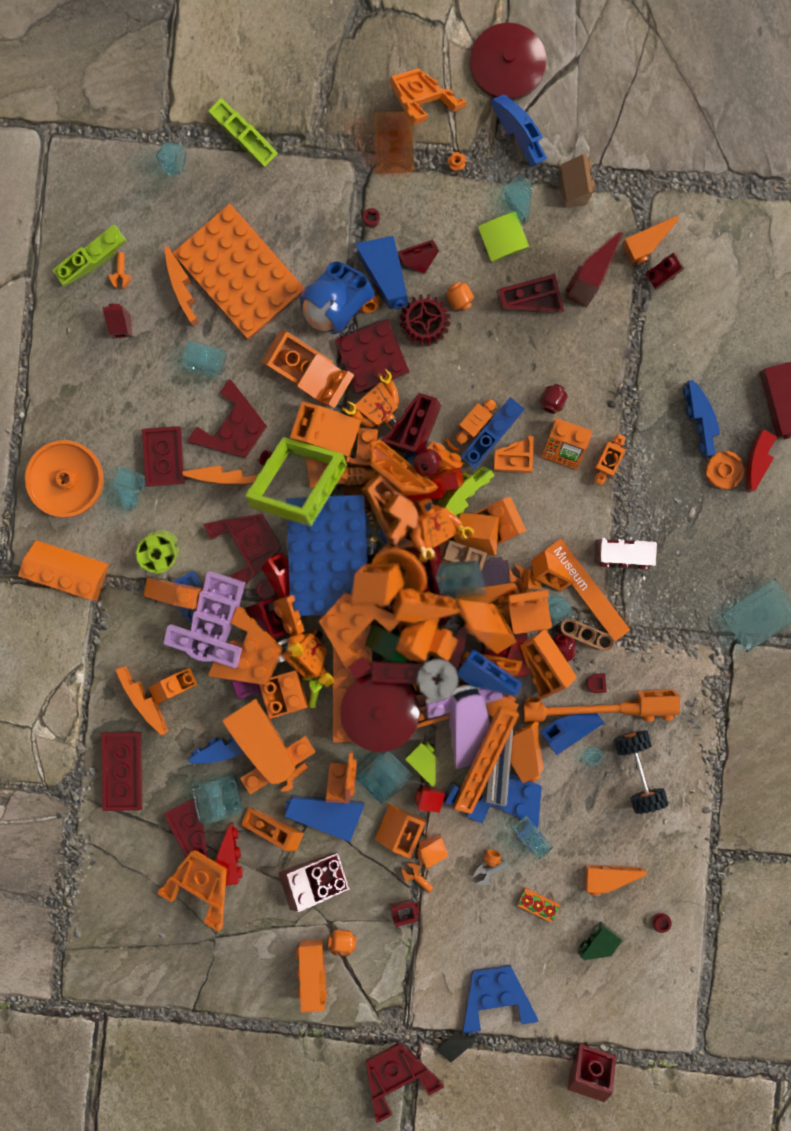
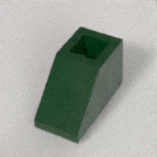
[578,922,623,960]

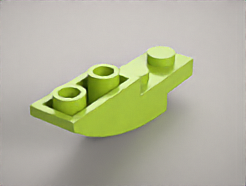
[52,224,127,286]
[437,466,495,516]

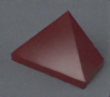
[397,240,439,274]

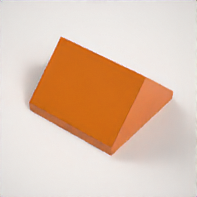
[453,513,499,556]

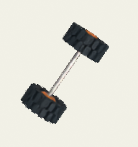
[614,730,669,814]

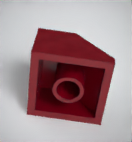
[568,1044,616,1103]

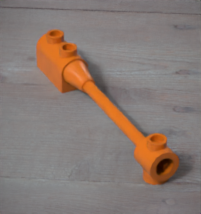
[522,689,680,726]

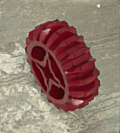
[399,294,451,347]

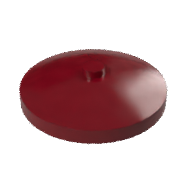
[470,22,546,100]
[340,674,419,752]

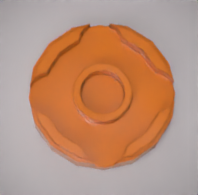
[705,451,745,489]

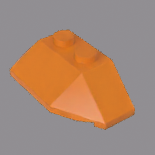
[369,439,438,496]

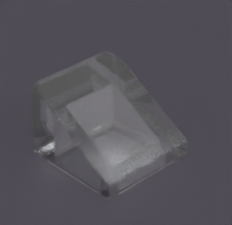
[514,675,534,701]

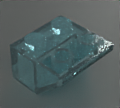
[436,560,486,598]
[356,751,413,804]
[191,774,243,823]

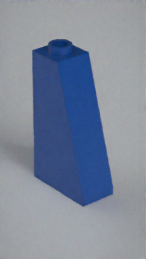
[356,236,408,309]
[283,795,365,842]

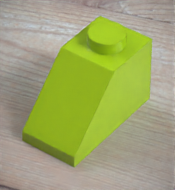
[405,741,435,787]

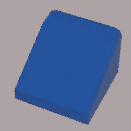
[444,782,461,805]

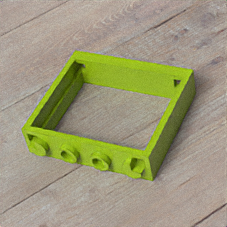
[245,437,347,527]

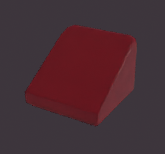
[348,656,372,679]

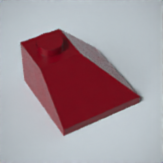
[245,596,288,639]

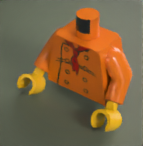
[342,369,399,429]
[410,499,473,562]
[282,630,334,687]

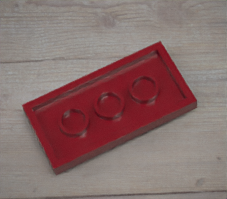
[101,732,143,811]

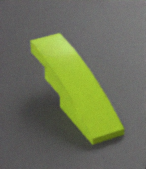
[208,97,278,167]

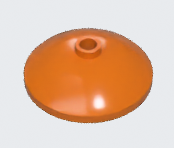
[372,548,427,600]

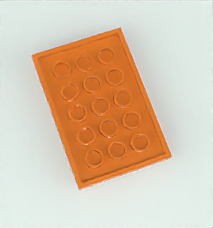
[173,203,305,340]

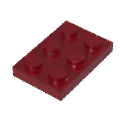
[142,426,185,487]

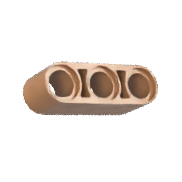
[558,618,614,651]

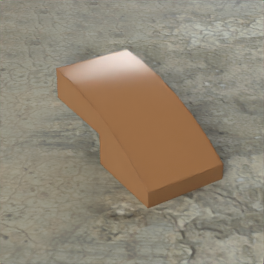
[442,540,487,571]

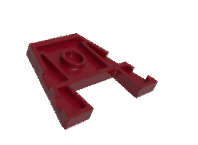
[187,379,267,458]
[203,513,281,587]
[366,1042,444,1123]

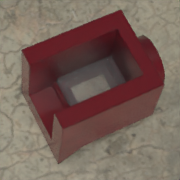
[389,899,420,927]

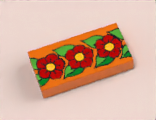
[517,887,560,922]

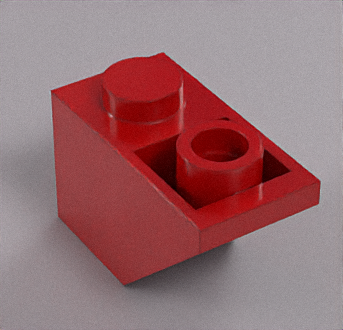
[415,784,445,813]

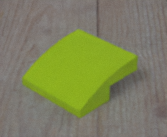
[478,212,529,263]

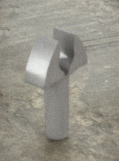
[472,860,508,885]

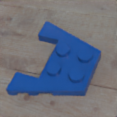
[466,772,542,847]
[463,965,539,1034]

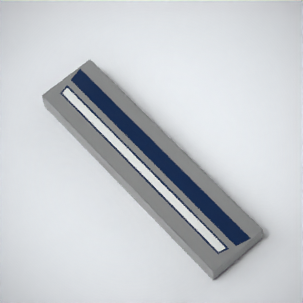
[486,729,513,806]

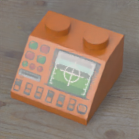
[541,418,593,470]

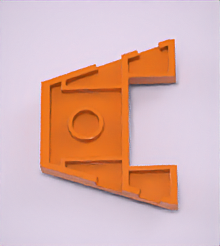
[389,68,467,125]
[319,592,400,674]
[208,607,283,685]
[157,850,227,932]

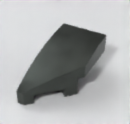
[436,1031,477,1062]

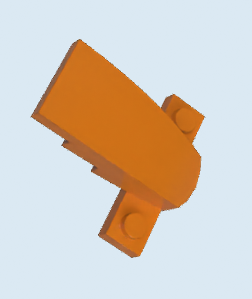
[222,699,316,795]

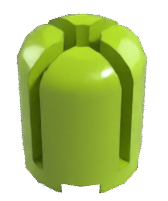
[136,529,180,574]

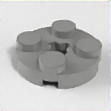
[418,659,458,699]

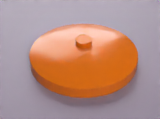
[25,440,104,518]

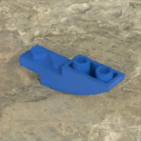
[490,95,547,167]
[683,380,720,458]
[461,397,525,469]
[188,736,243,764]

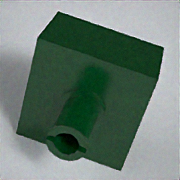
[365,624,418,664]

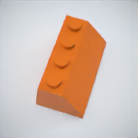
[18,540,109,600]

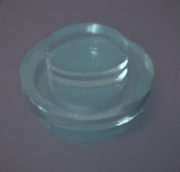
[584,746,604,766]

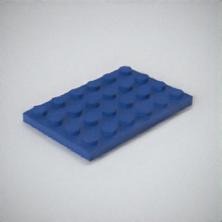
[286,495,368,616]

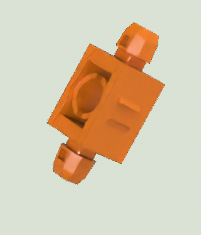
[455,399,496,445]
[593,434,626,486]

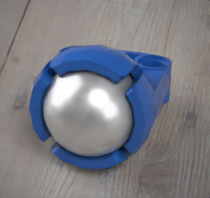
[299,261,375,335]

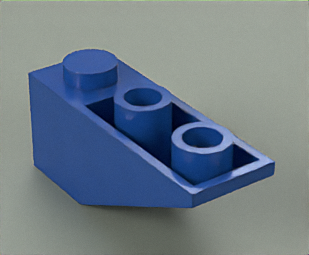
[540,713,604,755]

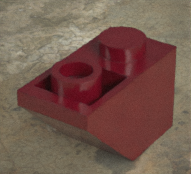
[103,303,132,339]

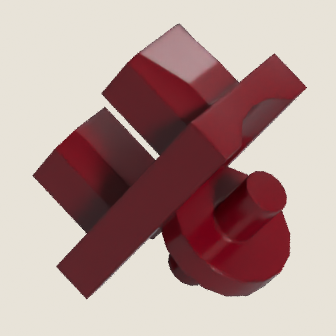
[646,252,685,290]

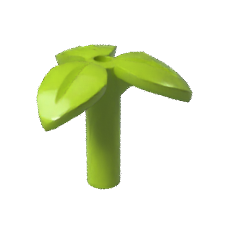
[301,677,333,708]

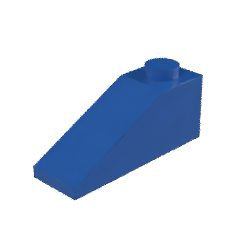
[457,649,522,696]

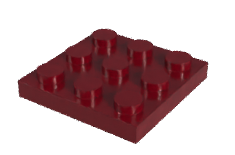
[335,319,410,394]

